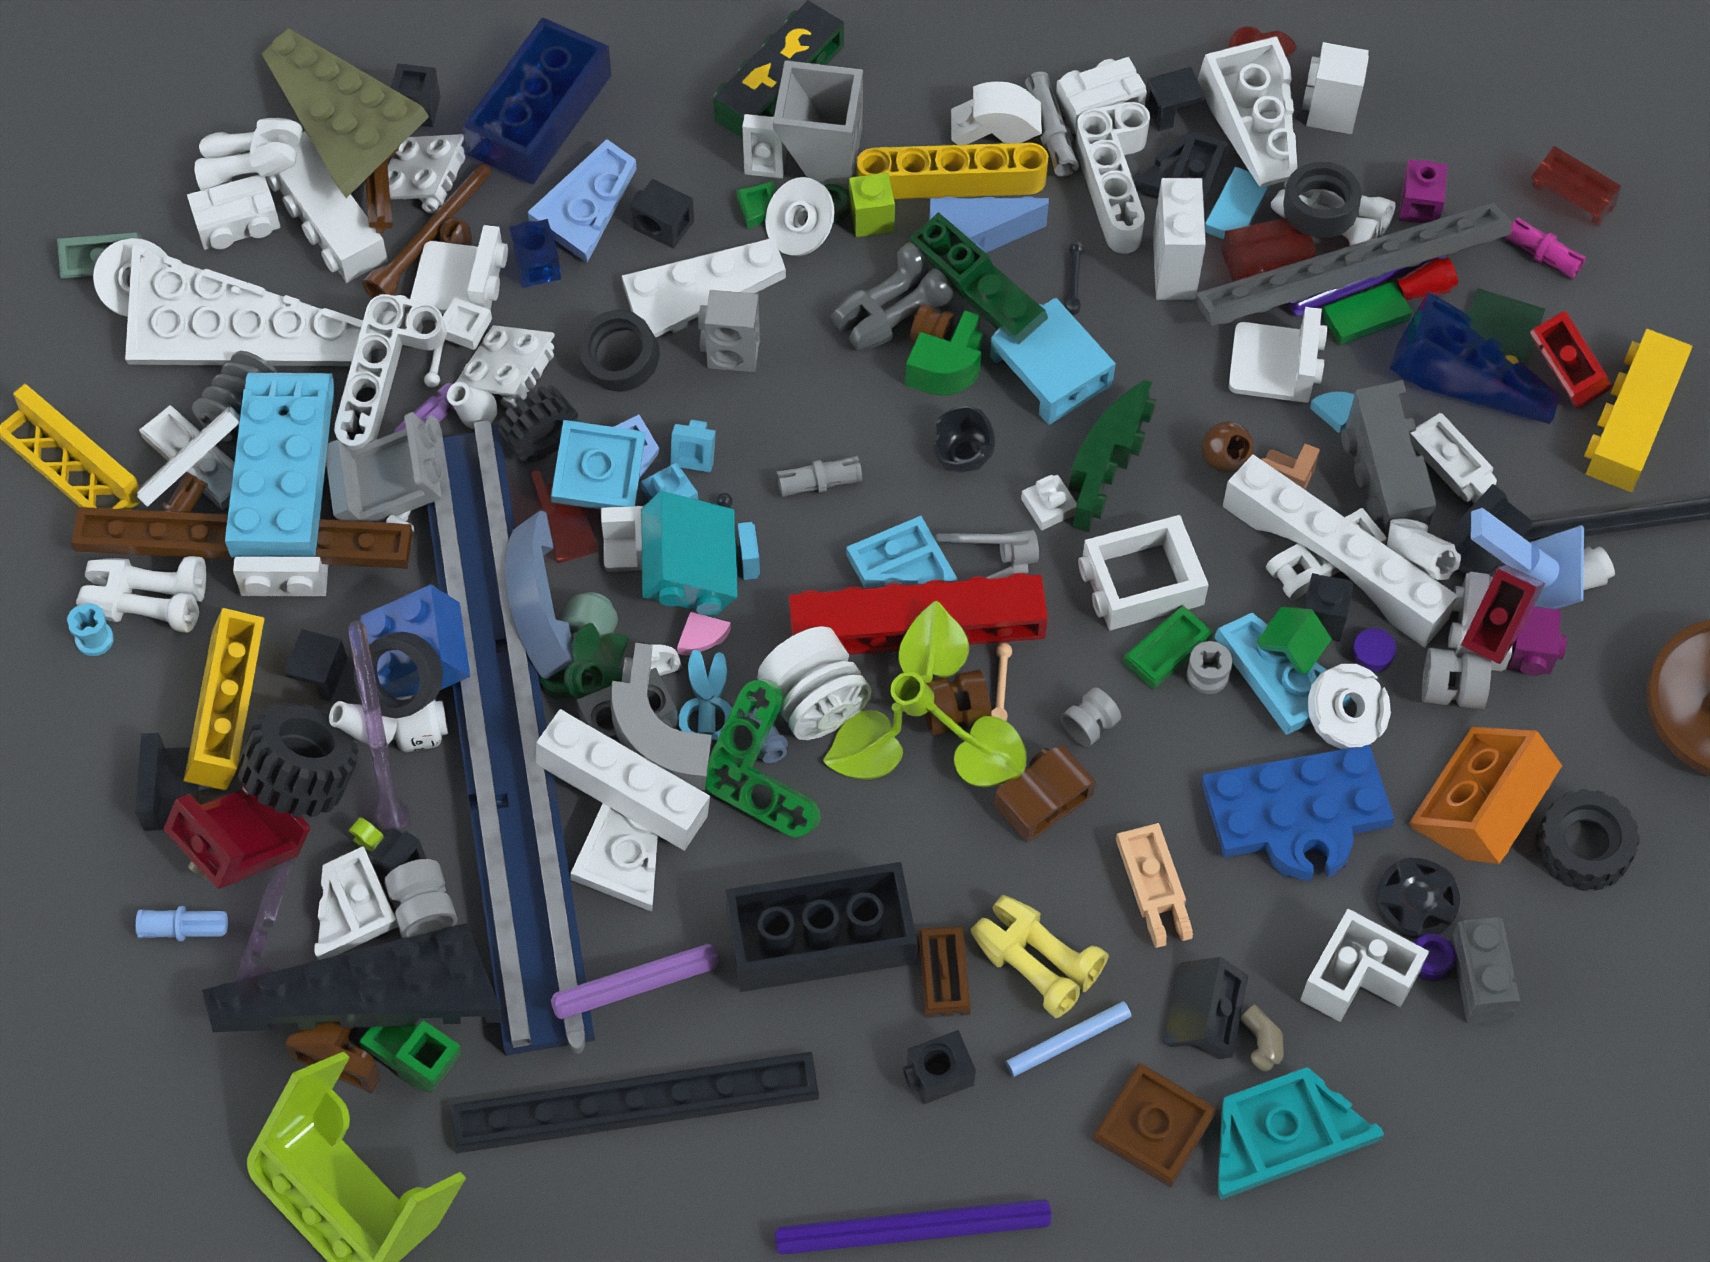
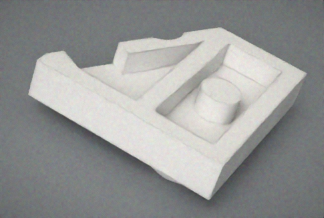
[314,846,398,960]

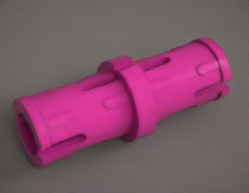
[1505,217,1586,279]

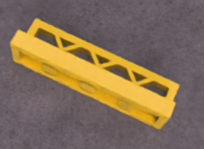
[0,384,141,510]

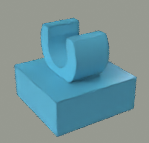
[670,419,716,472]
[641,462,698,500]

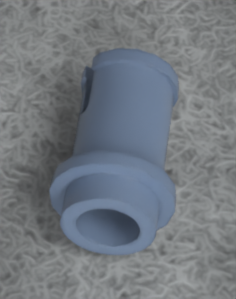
[744,706,788,763]

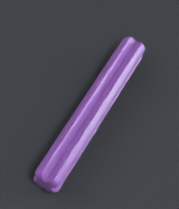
[551,944,719,1019]

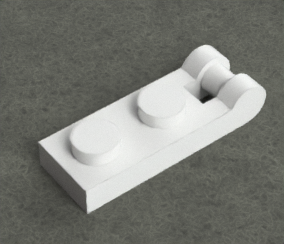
[1266,508,1387,600]

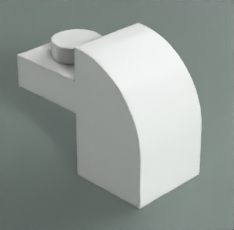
[951,82,1042,145]

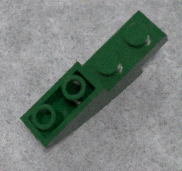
[909,212,1048,344]
[1069,380,1156,532]

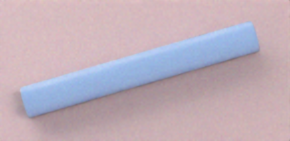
[1005,1001,1131,1077]

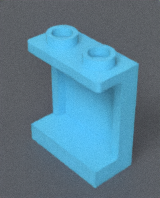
[990,298,1116,425]

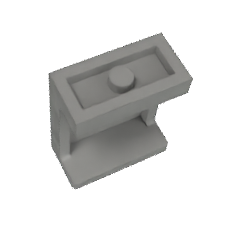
[326,412,443,522]

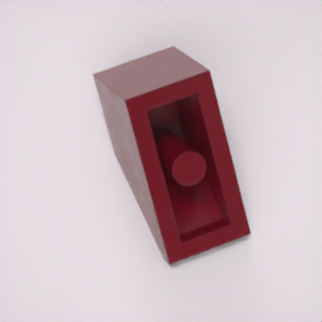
[1461,565,1545,664]

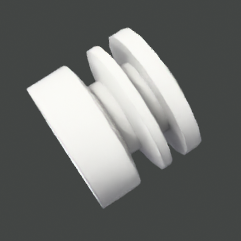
[757,626,872,740]

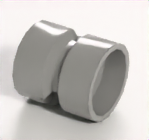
[1422,648,1492,710]
[384,859,458,938]

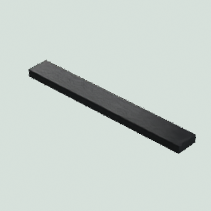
[450,1052,819,1153]

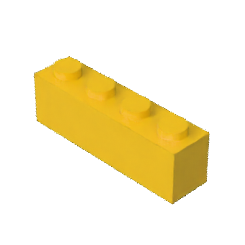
[1584,328,1693,493]
[184,608,264,791]

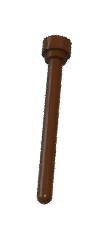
[362,163,491,298]

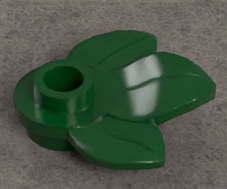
[564,623,628,699]

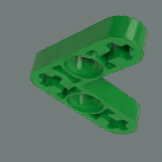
[705,679,821,837]

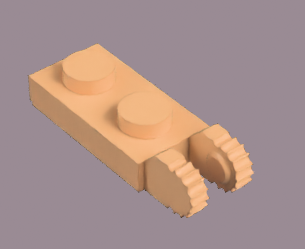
[1116,823,1193,948]

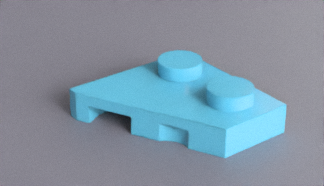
[846,516,957,588]

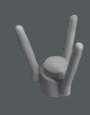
[935,530,1039,579]

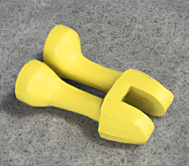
[971,895,1109,1018]

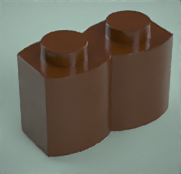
[994,744,1096,842]

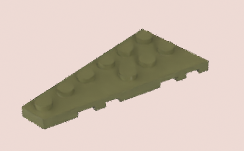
[262,28,429,198]

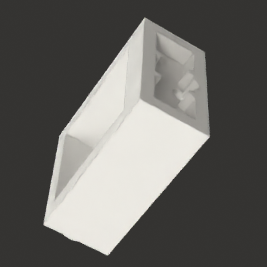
[1078,515,1209,631]

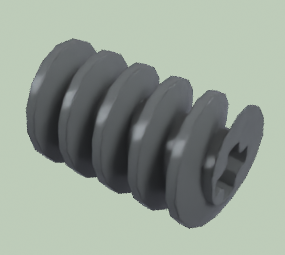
[192,350,278,442]

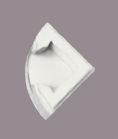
[650,645,683,676]

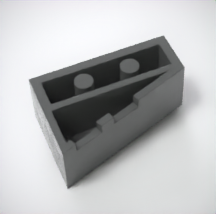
[1341,380,1436,536]

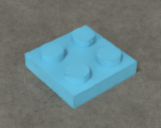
[551,420,646,509]

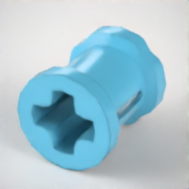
[67,603,114,656]

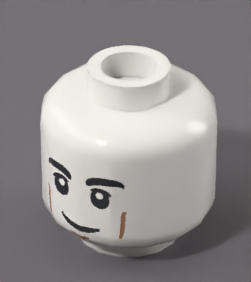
[392,694,448,752]

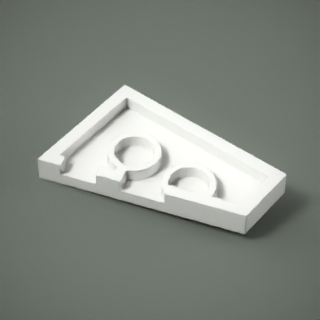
[570,803,658,912]

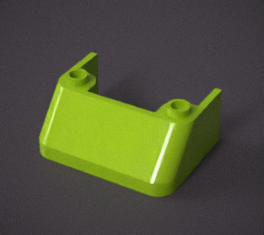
[247,1051,466,1262]

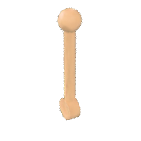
[991,643,1012,721]

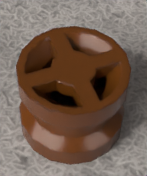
[910,303,955,343]

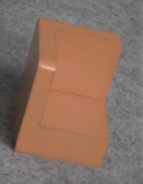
[1261,444,1320,490]

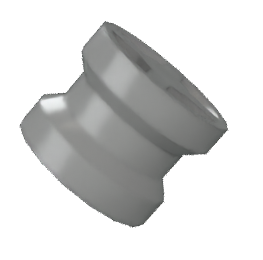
[1186,641,1233,694]

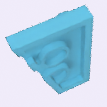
[1214,613,1354,735]

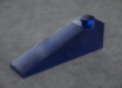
[1390,292,1559,424]

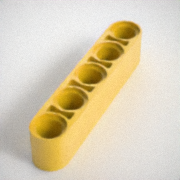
[856,143,1049,199]

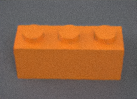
[1409,727,1562,864]

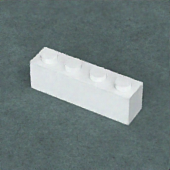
[265,132,388,283]
[536,709,710,851]

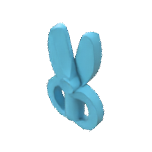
[679,650,732,743]

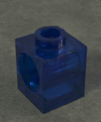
[509,219,561,288]

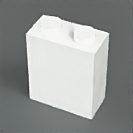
[1153,178,1206,300]

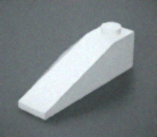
[1197,36,1297,188]

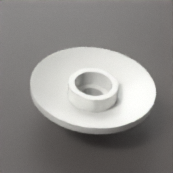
[765,177,834,256]
[93,238,168,317]

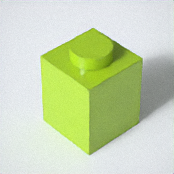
[849,173,895,237]

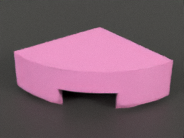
[677,612,731,656]

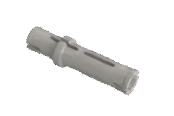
[1025,72,1079,176]

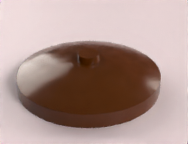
[1646,619,1710,776]

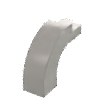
[611,643,712,791]

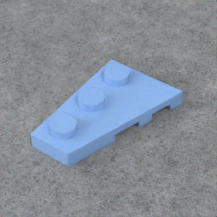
[528,139,637,263]

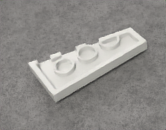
[622,238,786,342]

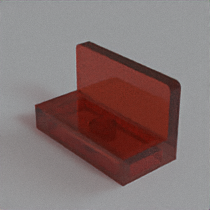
[531,470,598,564]

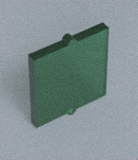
[1461,288,1546,365]

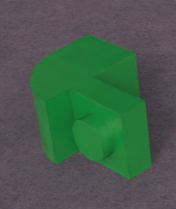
[905,311,984,395]
[360,1020,461,1093]

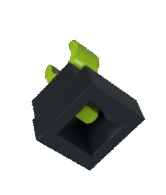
[349,817,426,876]

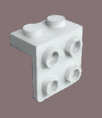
[410,225,508,314]
[1229,307,1327,403]
[233,519,329,596]

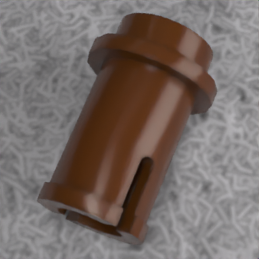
[162,471,209,513]

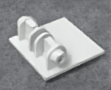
[388,134,465,213]
[455,325,555,409]

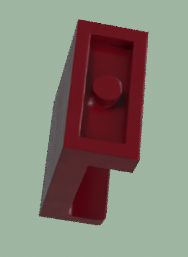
[163,784,310,889]

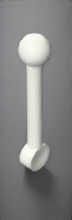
[424,316,443,388]

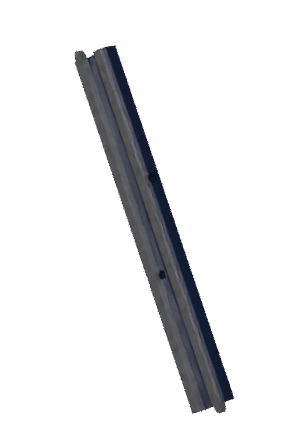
[426,416,595,1056]

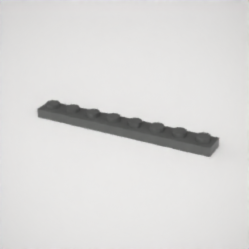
[1196,202,1512,326]

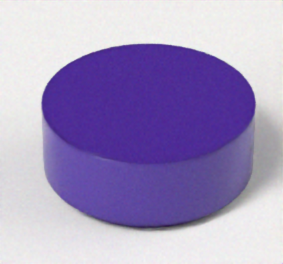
[1352,628,1396,673]
[1414,934,1456,981]

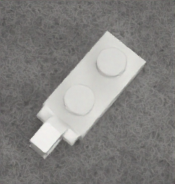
[1409,413,1497,504]

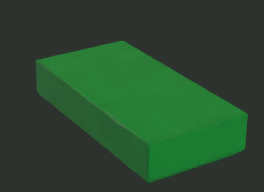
[1321,281,1413,345]
[1123,605,1213,690]

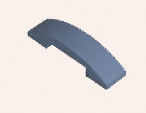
[505,511,572,679]

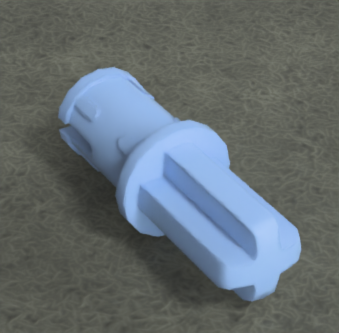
[136,906,228,941]

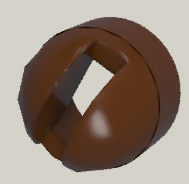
[439,218,472,246]

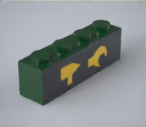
[713,0,844,138]

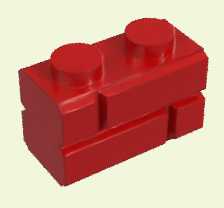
[1530,311,1612,409]

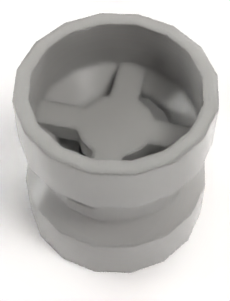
[1061,687,1121,747]

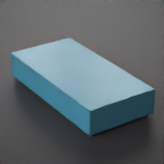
[1205,166,1270,246]

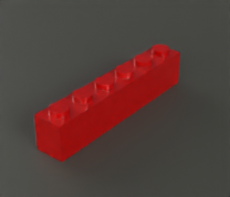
[789,573,1048,655]

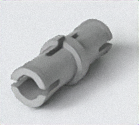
[776,456,862,497]

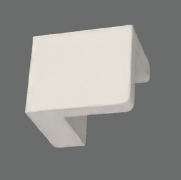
[601,506,643,572]

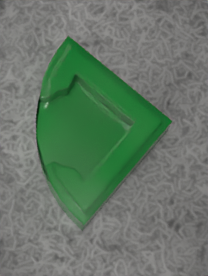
[736,181,775,229]

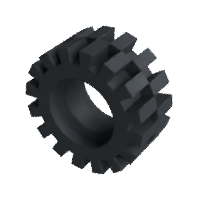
[499,385,579,462]

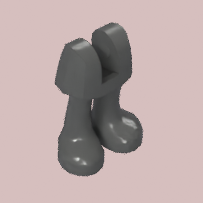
[830,242,954,351]

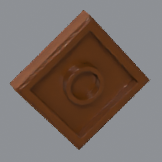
[1092,1062,1218,1188]

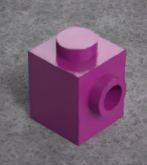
[1399,159,1448,224]
[1508,607,1567,675]

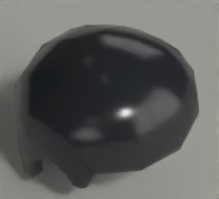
[933,405,996,473]

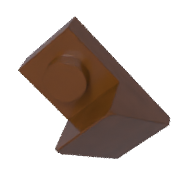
[285,1021,381,1094]

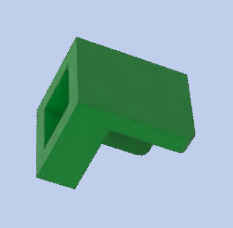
[1256,607,1332,674]

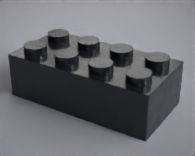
[725,862,918,992]

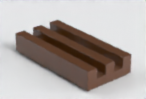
[918,926,971,1018]

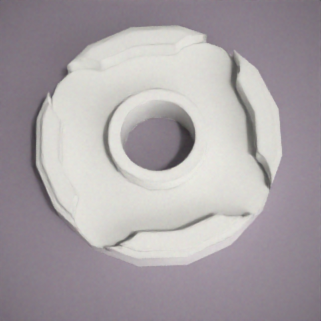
[1308,664,1391,749]

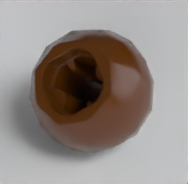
[1202,421,1254,473]

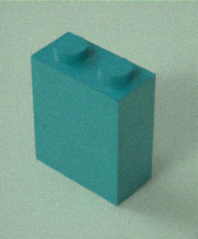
[641,490,738,615]

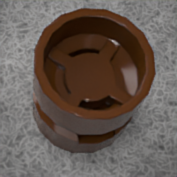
[924,669,992,736]

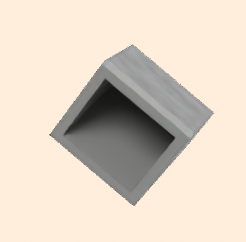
[773,61,863,190]

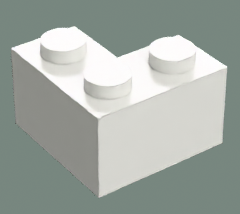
[1302,42,1369,134]
[1300,909,1429,1022]

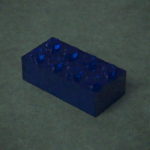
[462,17,612,185]

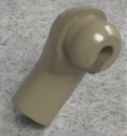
[1240,1005,1284,1072]

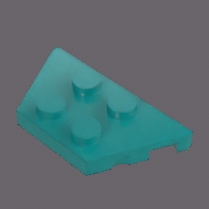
[1218,1067,1384,1201]

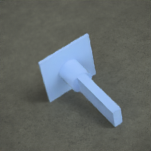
[1471,508,1584,609]

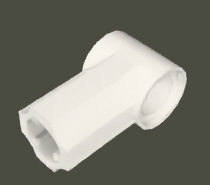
[1386,519,1461,580]

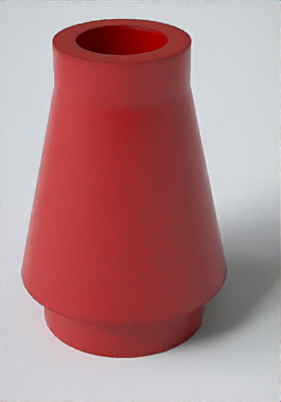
[1395,256,1458,301]

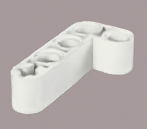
[1075,102,1150,254]
[334,294,447,450]

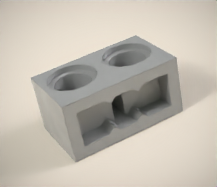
[698,290,760,372]

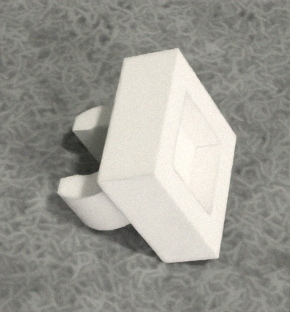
[442,297,492,350]
[1021,474,1077,531]

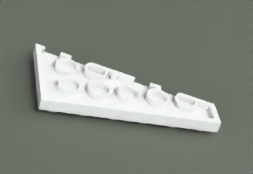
[125,245,371,366]

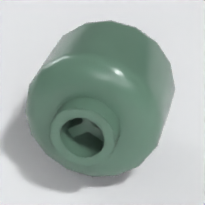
[559,592,618,643]

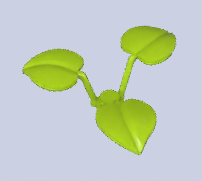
[823,601,1026,787]

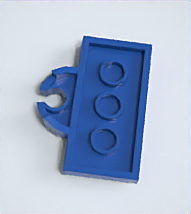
[1201,745,1394,881]

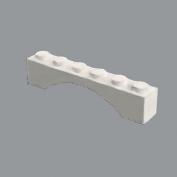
[1222,454,1458,648]

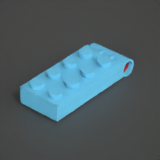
[225,373,334,558]

